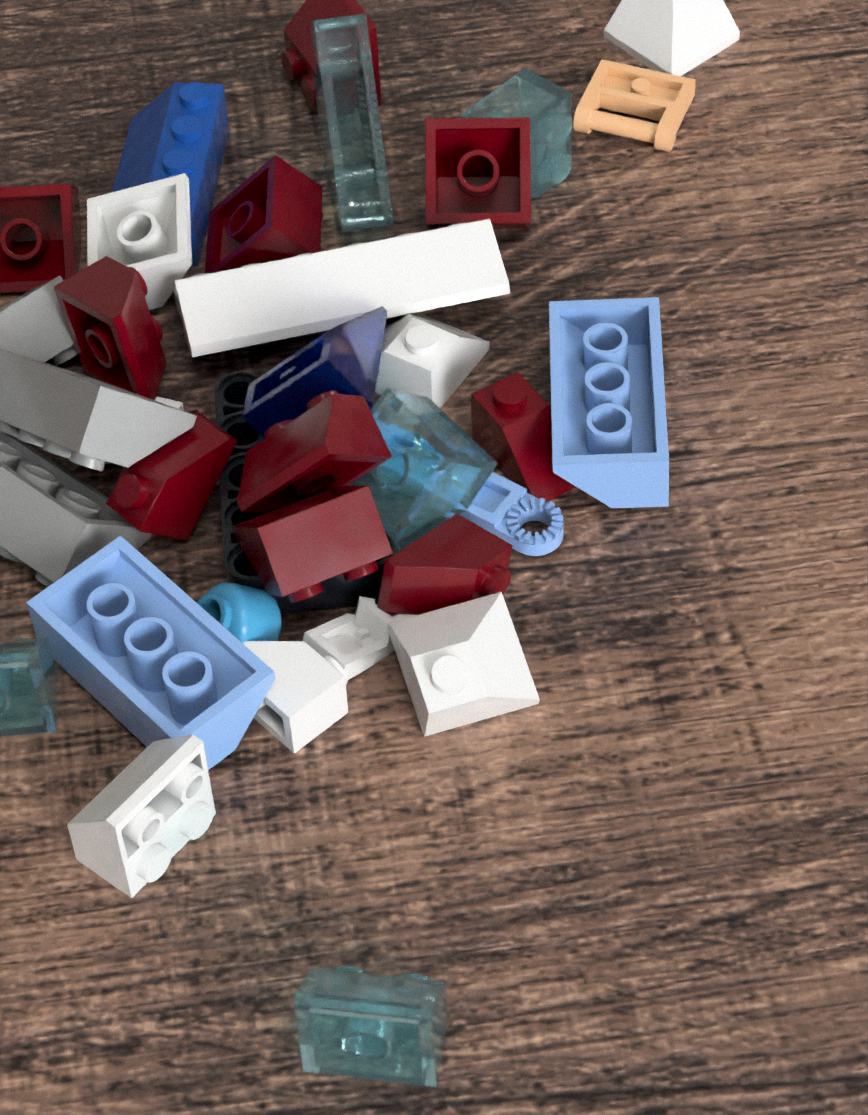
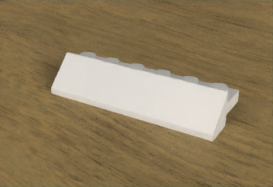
[173,219,511,357]

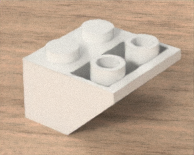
[67,735,216,898]

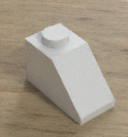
[243,641,348,753]

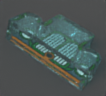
[310,13,394,232]

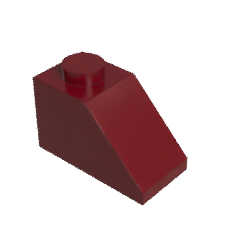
[471,371,576,502]
[106,413,237,540]
[377,514,513,614]

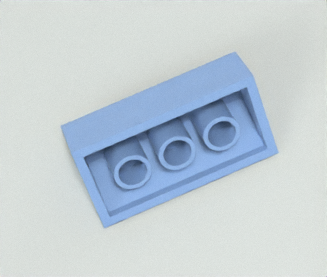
[549,297,669,508]
[26,535,275,770]

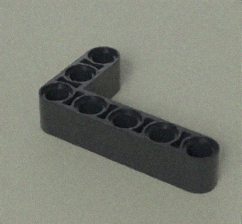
[214,371,395,614]

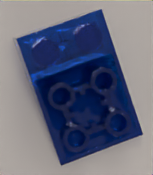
[242,306,388,439]

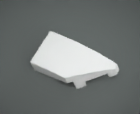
[303,596,419,680]

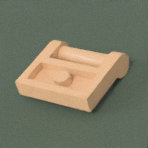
[573,59,696,152]

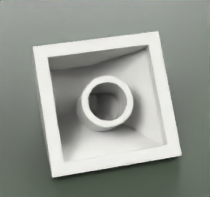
[604,0,740,76]
[87,173,192,310]
[341,312,489,417]
[387,592,540,737]

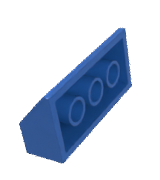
[112,82,229,267]

